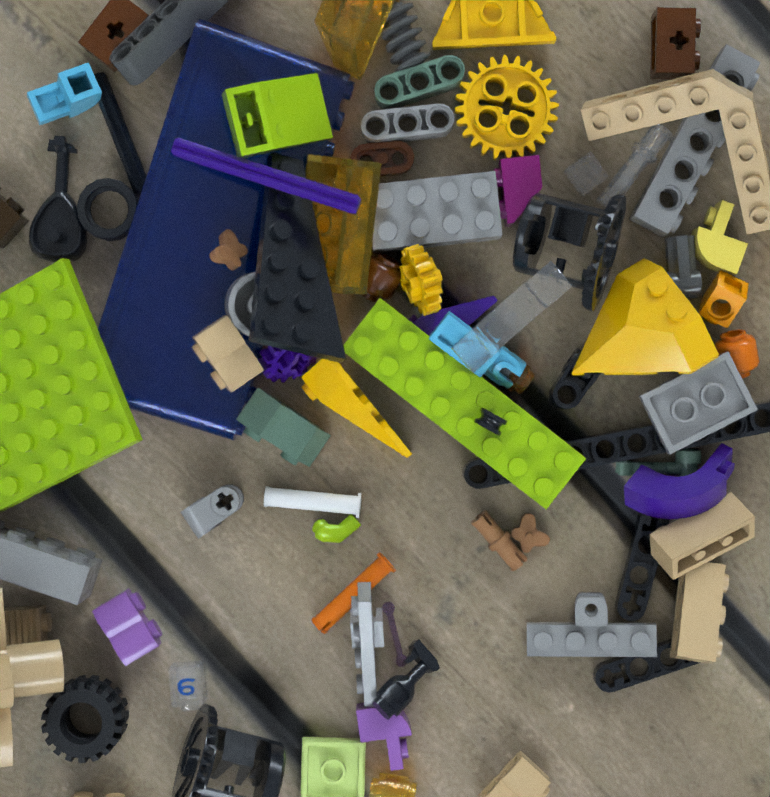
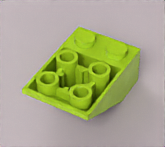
[222,73,333,158]

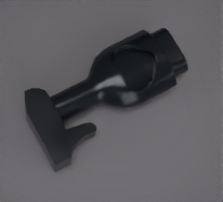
[372,639,440,720]

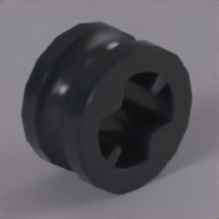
[474,407,508,436]

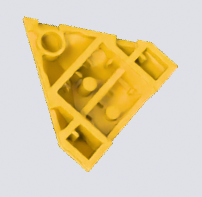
[571,258,719,375]

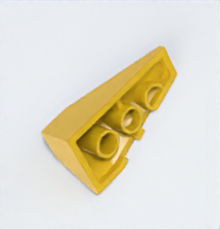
[301,359,412,458]

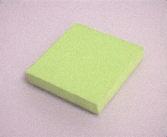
[301,737,366,797]

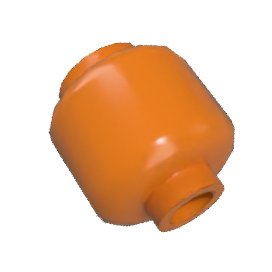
[714,329,760,379]

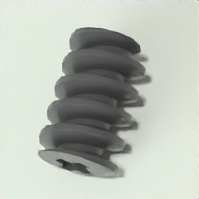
[373,2,431,73]

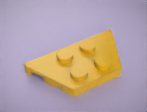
[432,0,556,50]

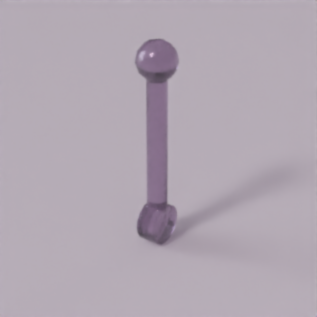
[382,601,407,667]

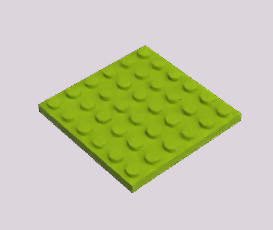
[0,258,143,513]

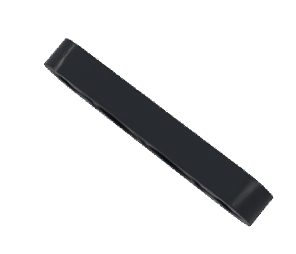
[615,512,670,621]
[593,638,700,693]

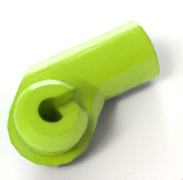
[312,514,361,543]

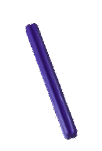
[171,138,361,214]

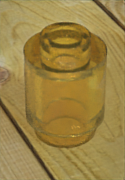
[369,772,417,797]

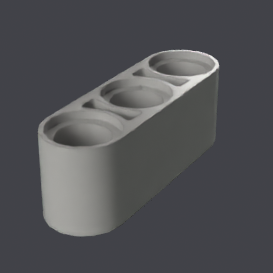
[361,103,454,143]

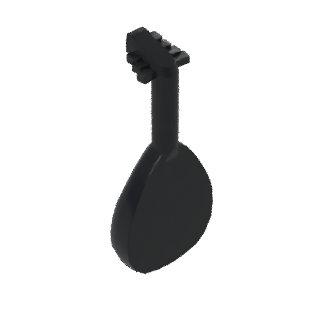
[29,136,87,262]

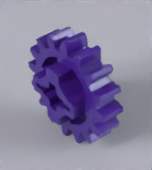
[257,346,318,383]

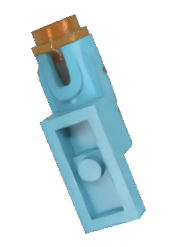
[429,311,534,394]

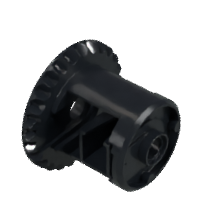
[513,193,627,311]
[172,704,286,797]

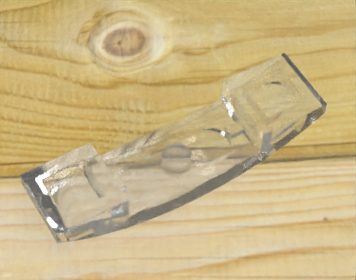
[451,261,572,373]

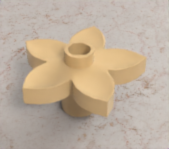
[0,588,64,768]

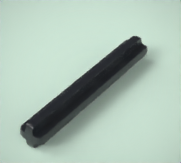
[94,72,151,194]

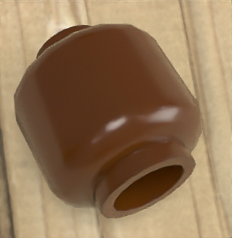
[356,252,401,302]

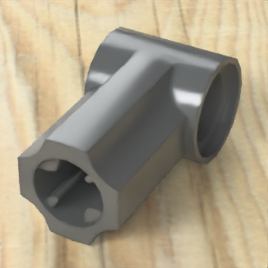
[664,235,702,299]

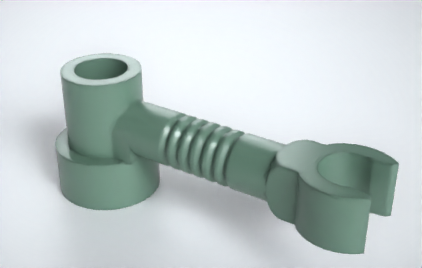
[615,448,702,477]

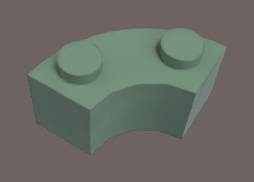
[236,388,331,467]

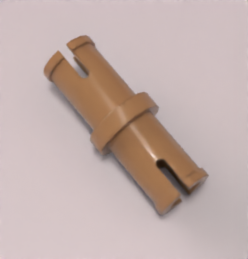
[471,510,528,571]

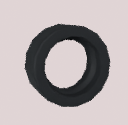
[77,178,142,241]

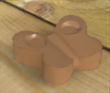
[209,229,248,271]
[510,513,550,553]

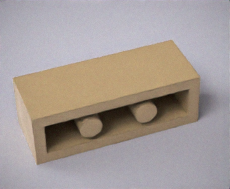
[650,492,755,580]
[670,562,729,664]

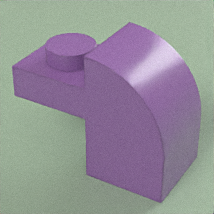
[356,703,412,771]

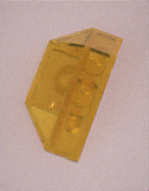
[314,0,394,80]

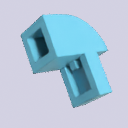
[27,62,102,125]

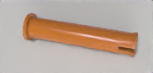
[311,552,396,634]

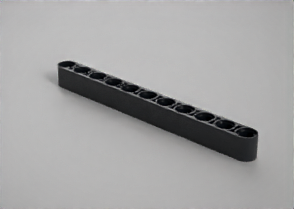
[463,401,770,489]

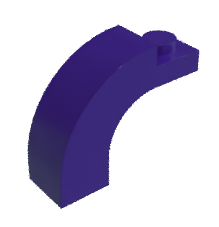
[624,443,735,519]

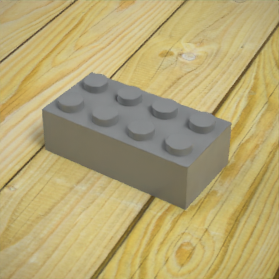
[366,171,503,253]
[0,520,103,605]

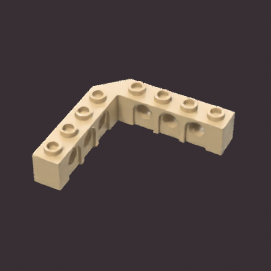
[581,69,770,234]

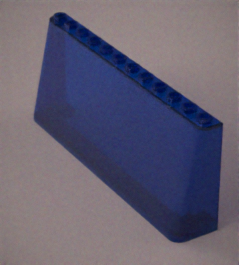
[98,19,355,441]

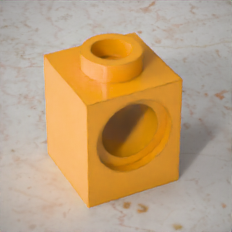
[699,270,749,328]

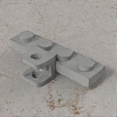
[350,582,384,707]
[527,592,657,657]

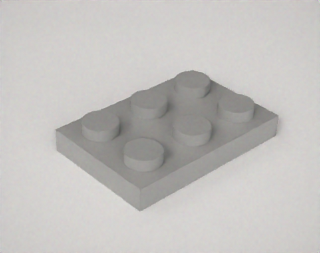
[639,351,758,454]

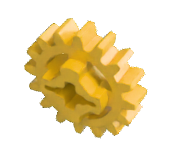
[399,244,443,316]

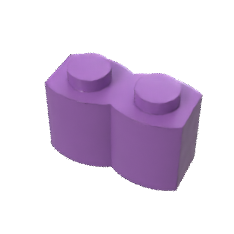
[92,588,162,666]

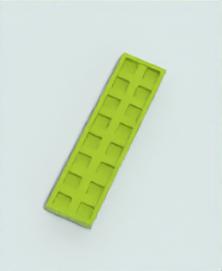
[343,298,586,509]

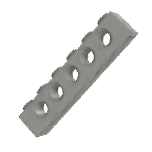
[629,44,761,237]

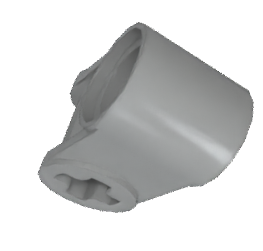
[180,484,244,539]

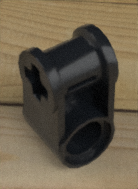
[549,348,601,410]

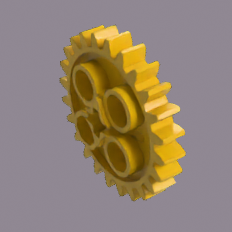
[454,55,559,161]

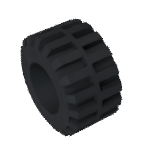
[41,675,129,763]

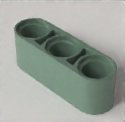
[374,55,465,109]

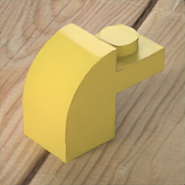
[691,200,748,276]

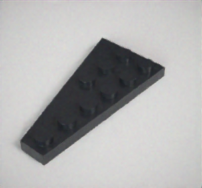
[249,152,346,363]

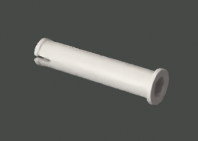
[264,486,362,518]

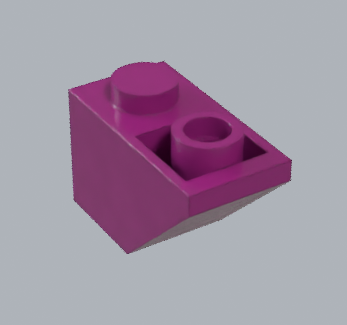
[493,155,543,227]

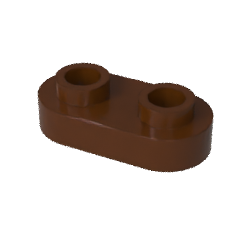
[350,141,414,178]

